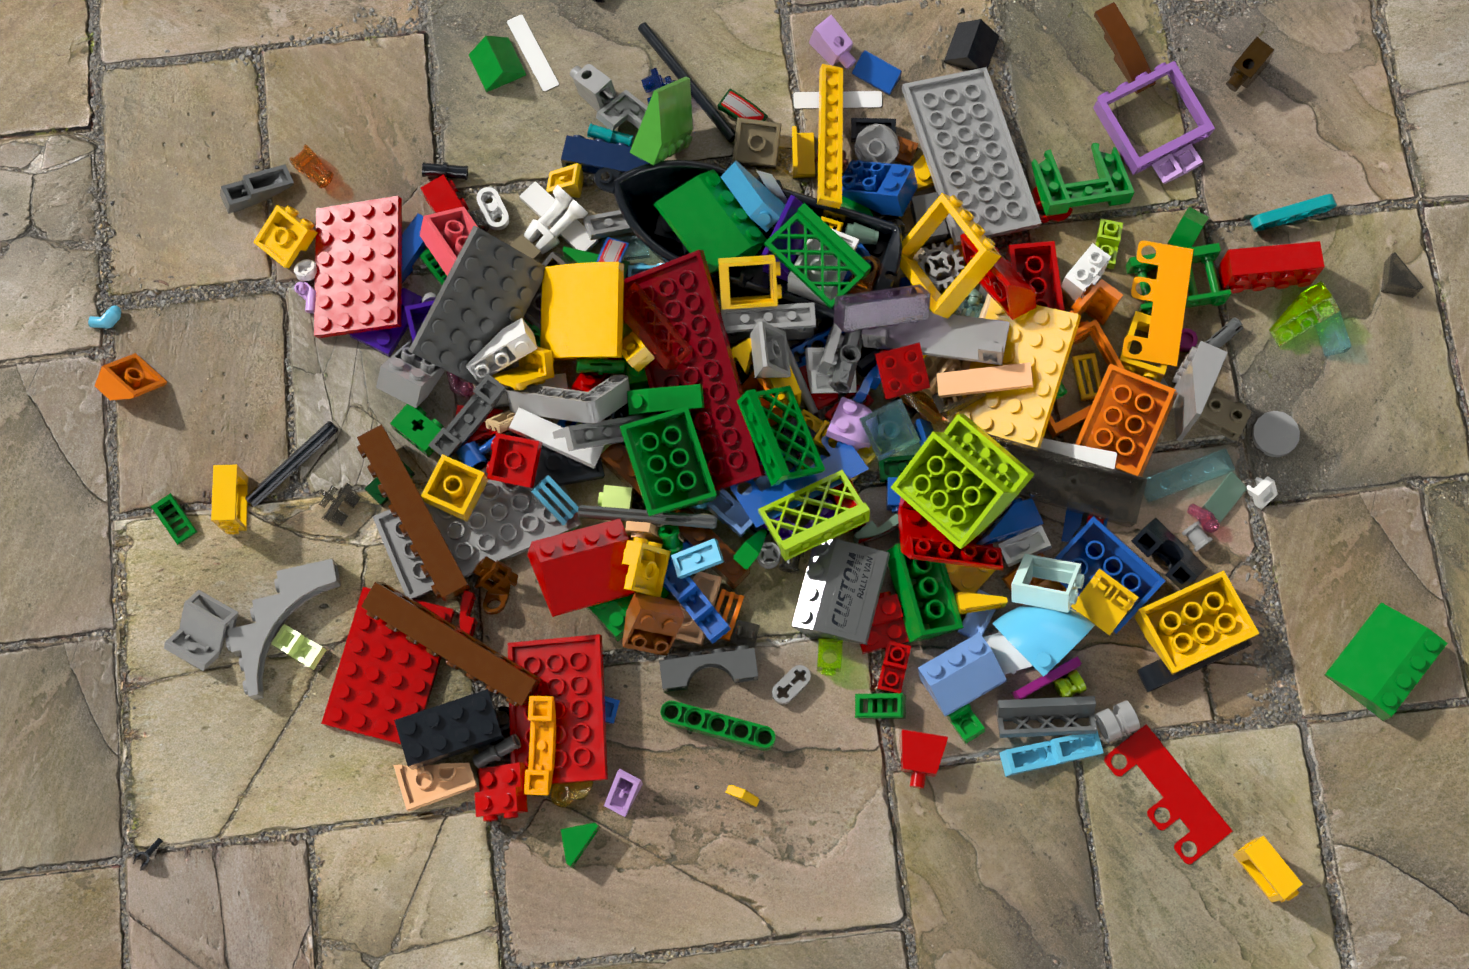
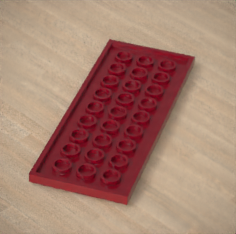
[623,250,766,491]

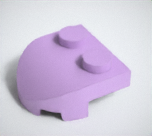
[825,397,877,451]

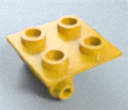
[1071,568,1139,636]

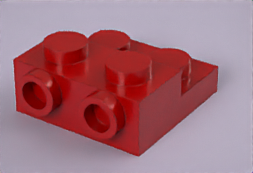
[486,433,543,488]
[860,591,909,654]
[474,762,528,822]

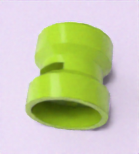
[1053,669,1087,698]

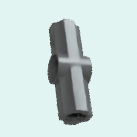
[830,325,863,393]

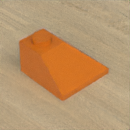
[94,353,167,401]

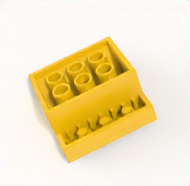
[541,262,624,360]

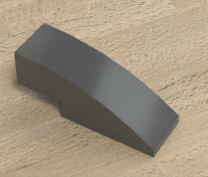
[220,164,294,214]

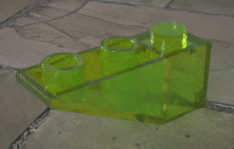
[1269,281,1340,347]

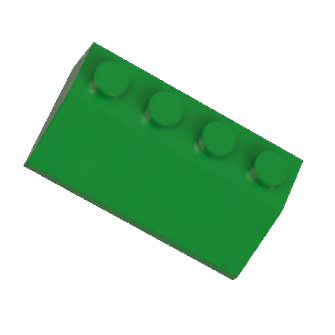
[886,544,964,643]

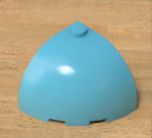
[992,605,1095,677]

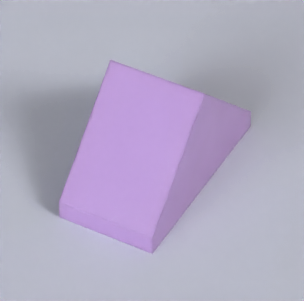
[604,769,643,817]

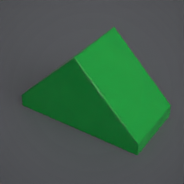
[1167,207,1209,248]
[560,823,601,868]

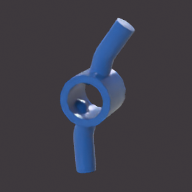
[456,436,495,470]

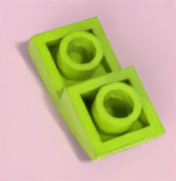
[1095,218,1123,269]

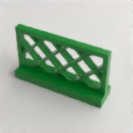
[764,203,871,309]
[737,386,825,486]

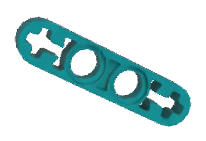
[1250,194,1337,232]

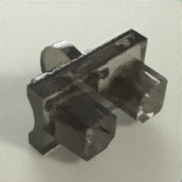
[318,483,361,526]

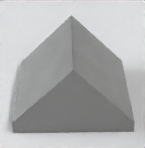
[750,321,791,378]

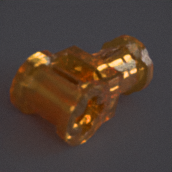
[289,144,334,189]

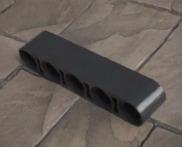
[1137,639,1252,693]

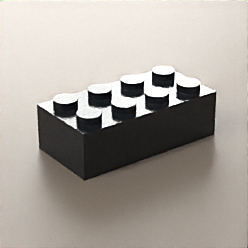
[394,689,505,770]

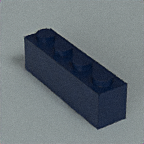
[561,135,648,175]

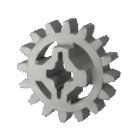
[918,242,965,291]

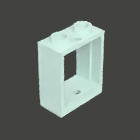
[1011,554,1084,613]

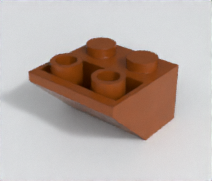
[622,592,685,656]

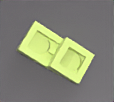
[271,624,327,670]

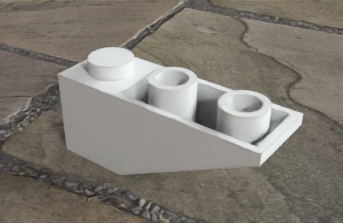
[466,318,538,383]

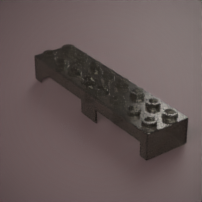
[988,434,1147,528]

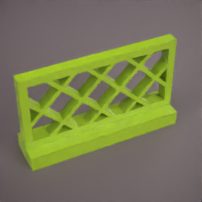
[758,470,870,561]

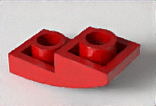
[877,641,911,693]

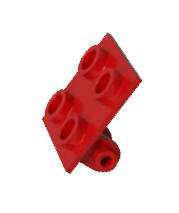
[875,342,931,399]

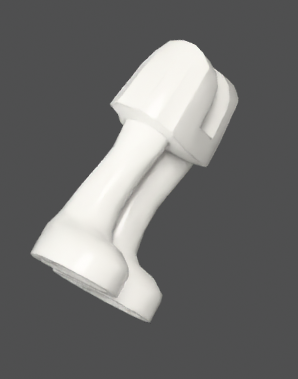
[524,185,588,254]

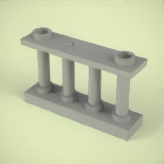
[721,303,816,344]

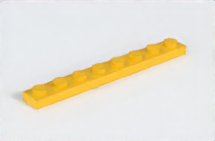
[817,64,843,209]

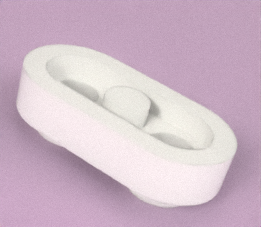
[477,187,509,230]

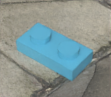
[671,538,724,579]

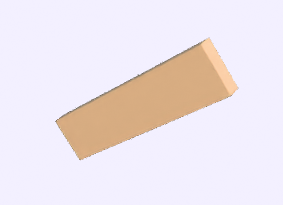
[937,362,1033,398]

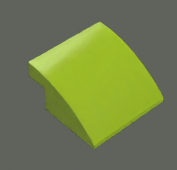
[890,414,1035,549]

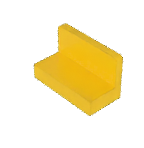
[791,126,815,178]

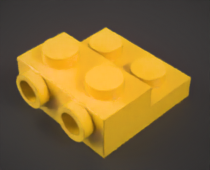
[253,205,318,269]
[622,537,671,597]

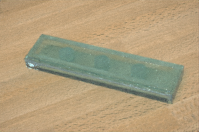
[1139,448,1235,503]

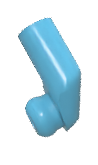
[88,305,122,328]

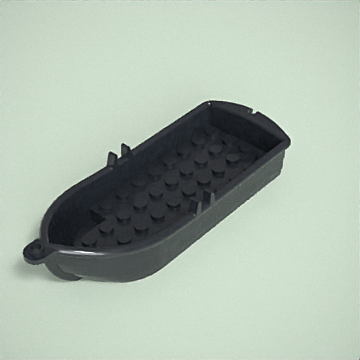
[594,160,902,330]

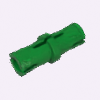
[576,358,624,375]

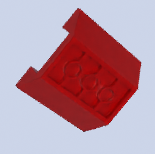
[898,497,1004,570]

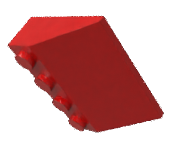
[527,519,638,617]

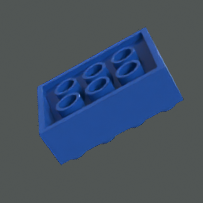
[1054,516,1166,634]

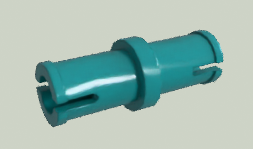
[587,123,634,147]

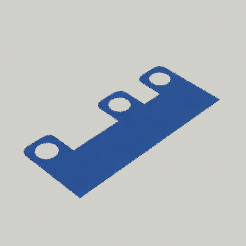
[730,436,869,528]

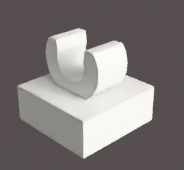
[1247,476,1278,510]

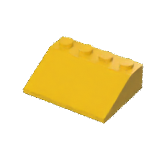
[1134,571,1259,674]

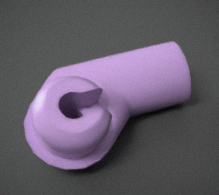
[294,282,316,314]

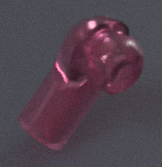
[446,371,474,397]
[1187,504,1220,533]

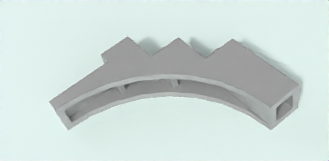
[226,559,341,700]

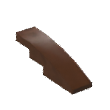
[1094,2,1156,94]

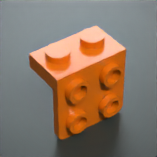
[1070,278,1123,325]

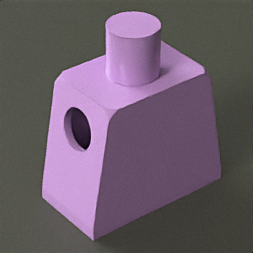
[809,15,857,69]

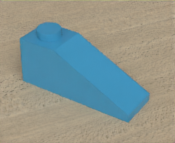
[721,161,785,232]

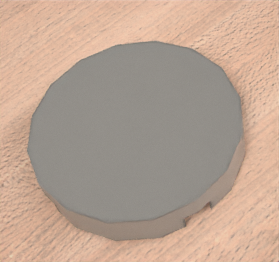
[854,124,900,164]
[1252,411,1300,457]

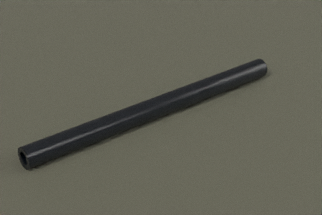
[638,22,735,142]

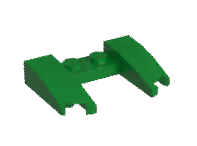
[1031,143,1135,216]

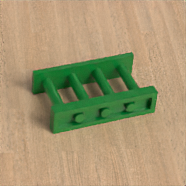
[1126,243,1232,316]

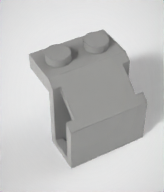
[164,590,238,671]

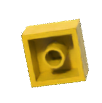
[421,454,488,522]

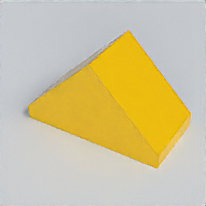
[546,163,584,198]

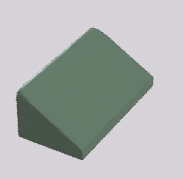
[1200,471,1247,524]

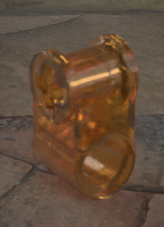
[847,255,880,301]

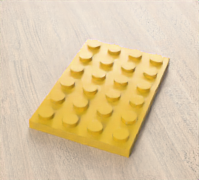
[954,298,1081,450]

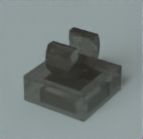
[731,620,760,648]

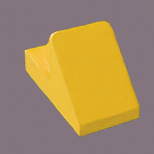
[622,331,655,372]
[731,338,753,376]

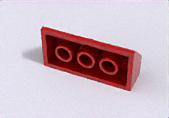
[960,233,1037,320]

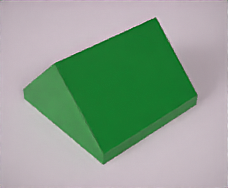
[469,36,526,93]

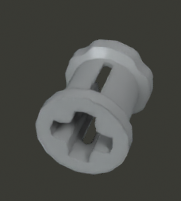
[1182,521,1213,552]

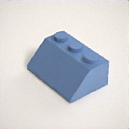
[918,632,1007,717]

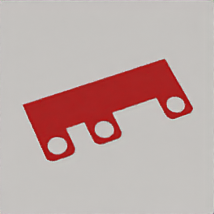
[1104,724,1232,864]

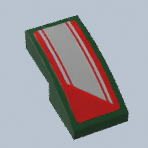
[717,89,768,121]

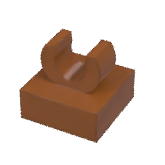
[895,136,918,166]

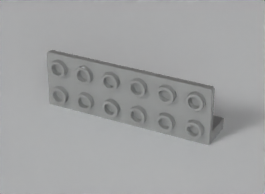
[862,306,1009,365]

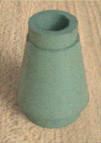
[845,222,879,245]

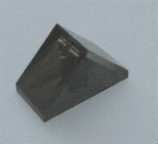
[1381,252,1424,298]

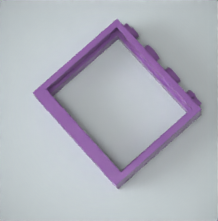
[1093,61,1215,175]

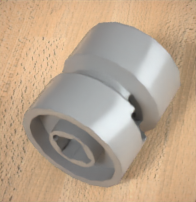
[1095,700,1140,743]

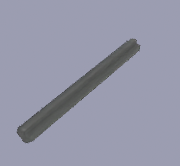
[578,505,717,529]

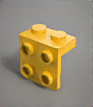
[491,346,554,390]

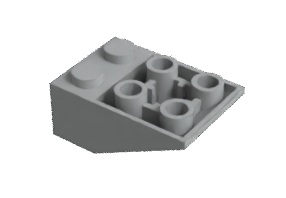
[376,338,445,408]

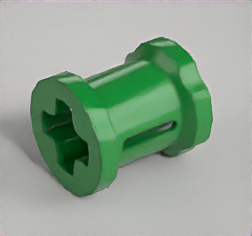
[658,525,683,555]

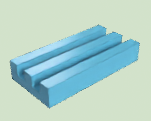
[530,475,579,526]

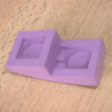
[1152,144,1203,184]

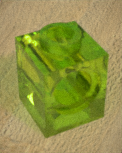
[817,639,843,676]

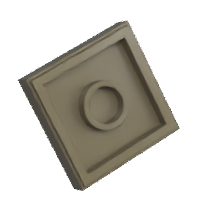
[732,117,782,169]

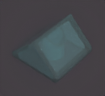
[859,399,920,461]

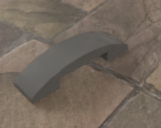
[428,374,506,457]

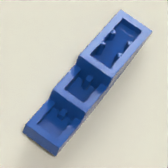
[402,213,425,283]
[664,555,731,644]

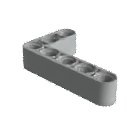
[506,375,630,423]

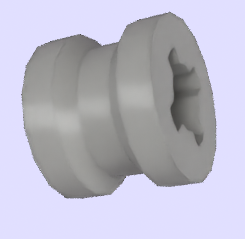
[757,542,781,569]

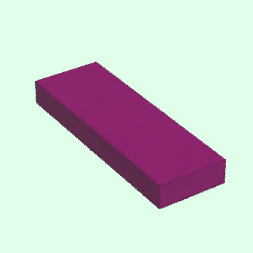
[1012,656,1082,699]

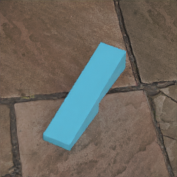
[999,731,1104,777]

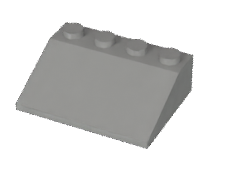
[1172,341,1228,442]

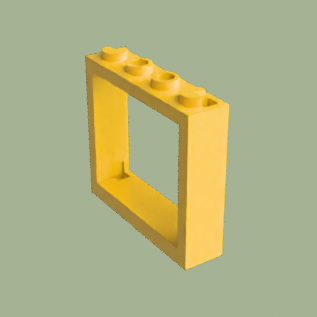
[900,193,1001,319]

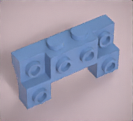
[707,466,802,538]

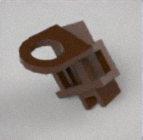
[473,556,518,615]

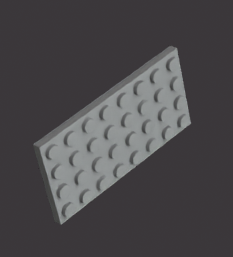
[901,67,1042,246]
[373,468,582,599]

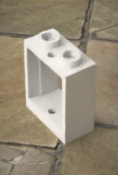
[1061,243,1111,307]

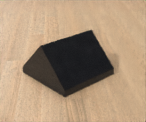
[944,19,1000,71]

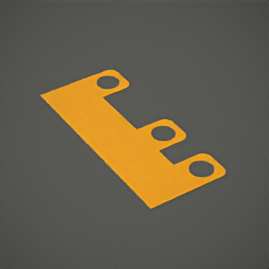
[1122,241,1193,366]

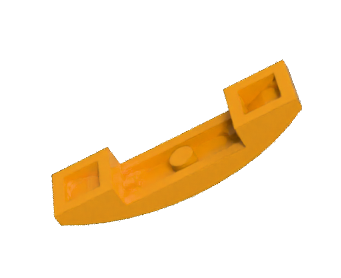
[524,696,556,795]

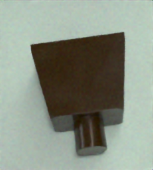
[1226,37,1274,92]

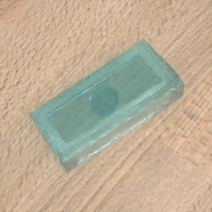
[1312,305,1351,357]

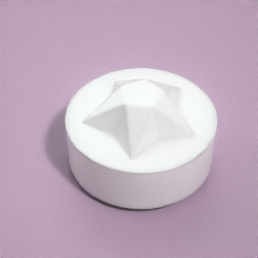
[294,259,317,281]

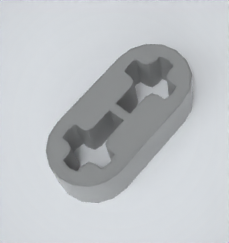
[772,665,811,705]

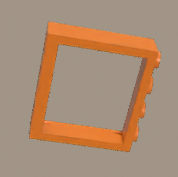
[1047,319,1125,438]

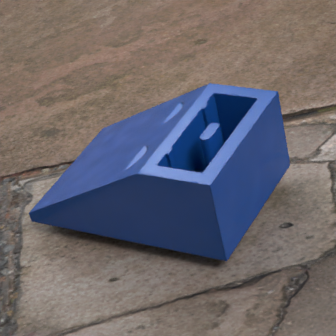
[842,160,918,217]

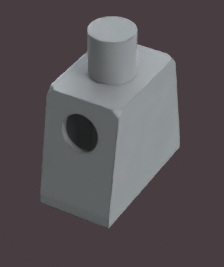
[570,64,617,112]

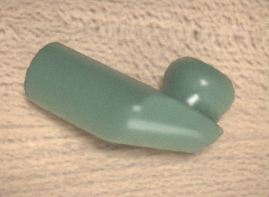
[966,288,982,306]

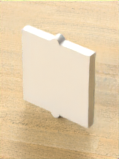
[983,631,1032,675]

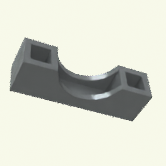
[659,645,758,693]

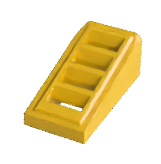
[955,592,1008,614]

